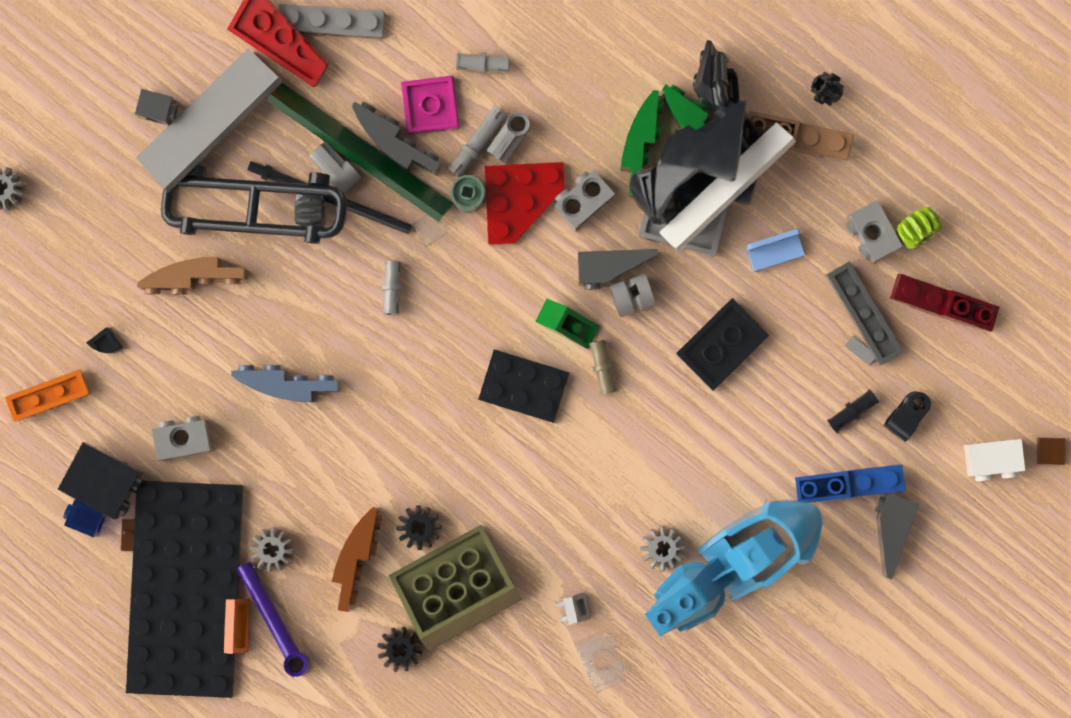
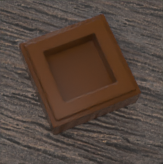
[1037,438,1065,465]

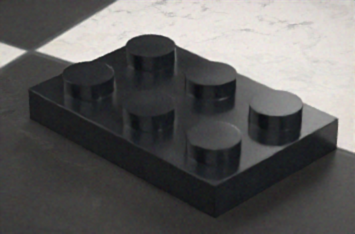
[676,298,769,391]
[478,349,569,423]

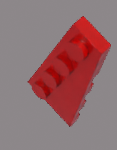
[227,0,329,87]

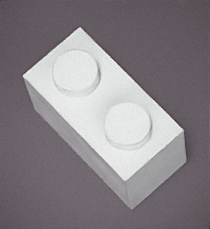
[964,439,1025,481]

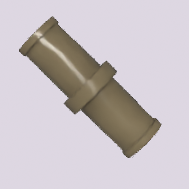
[589,340,617,395]

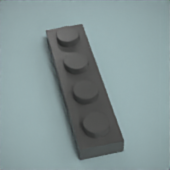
[826,261,904,366]

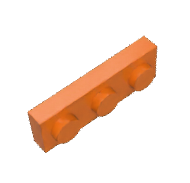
[5,369,90,422]

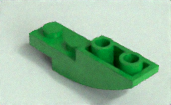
[661,84,709,130]
[620,90,663,197]

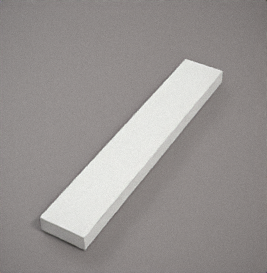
[659,122,796,252]

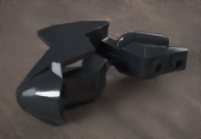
[629,40,763,225]

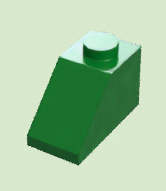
[535,298,600,349]

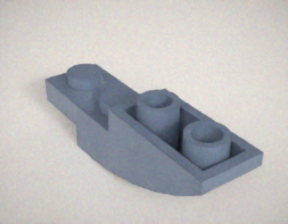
[231,365,340,403]

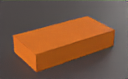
[224,599,250,654]

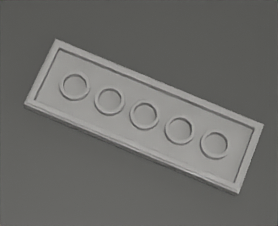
[136,48,282,192]

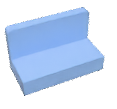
[746,228,805,272]

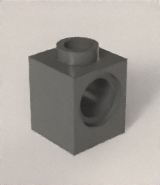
[135,89,178,126]

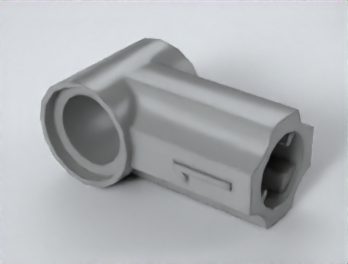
[486,112,530,164]
[309,142,362,194]

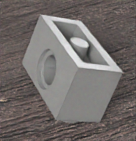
[846,200,903,263]
[152,416,213,461]

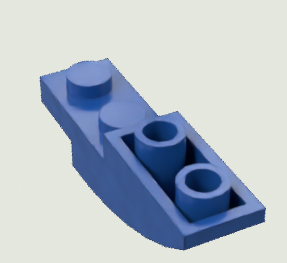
[795,464,906,503]

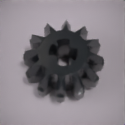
[396,505,442,550]
[377,627,423,672]

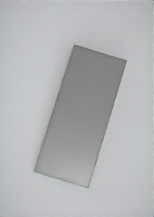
[845,336,875,366]

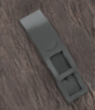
[352,102,442,176]

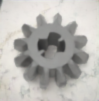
[0,167,26,211]
[640,526,685,571]
[249,527,295,572]

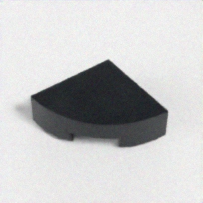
[86,327,124,354]

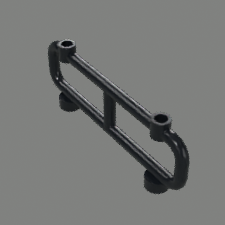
[161,165,347,244]

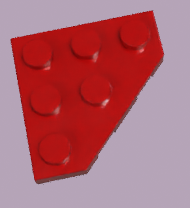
[485,162,565,245]

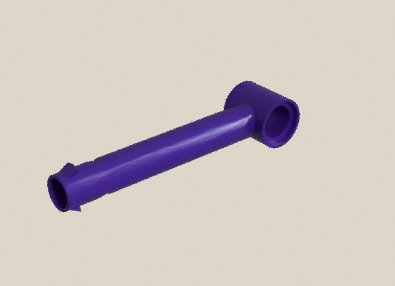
[237,561,311,677]

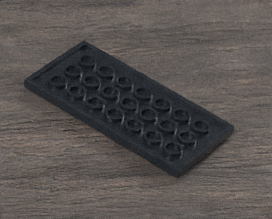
[126,481,244,698]

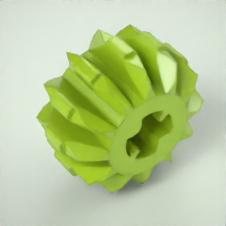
[896,207,943,249]

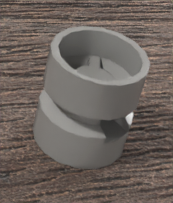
[609,273,655,318]

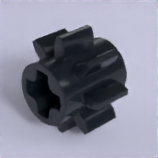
[811,72,844,106]

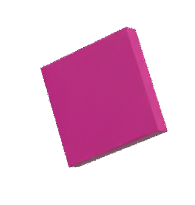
[401,76,460,135]

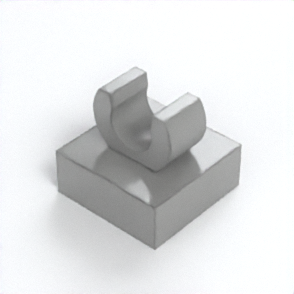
[557,592,591,624]

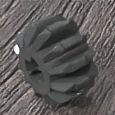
[294,194,326,228]

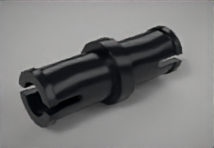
[827,389,880,434]

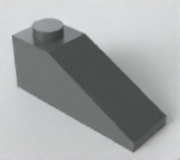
[577,249,658,290]
[875,493,919,579]

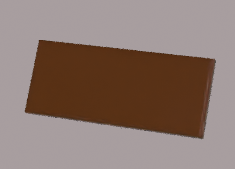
[121,519,135,551]

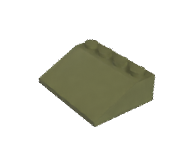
[389,525,522,651]

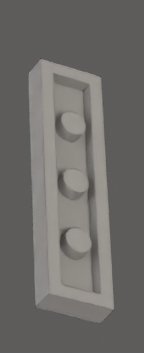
[279,4,384,39]

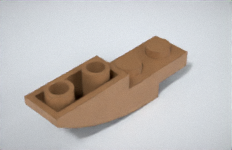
[748,111,854,161]
[137,257,247,295]

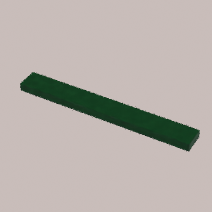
[267,83,453,222]

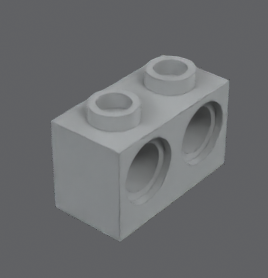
[554,171,615,231]

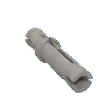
[448,105,508,177]

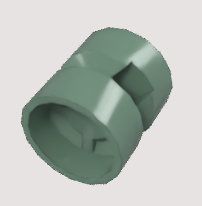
[451,175,486,213]

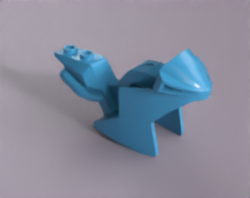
[644,500,823,636]

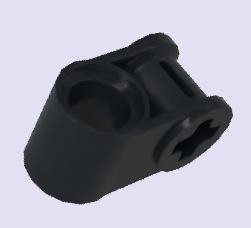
[883,391,931,442]

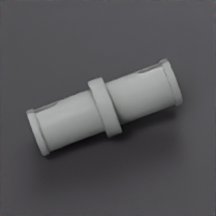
[456,52,510,74]
[382,261,402,315]

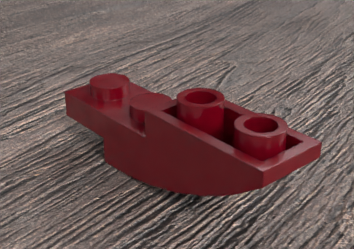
[890,274,1000,332]

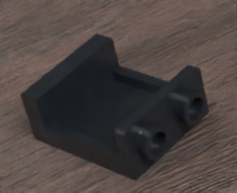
[57,442,144,519]

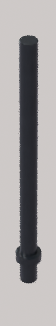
[247,161,412,234]

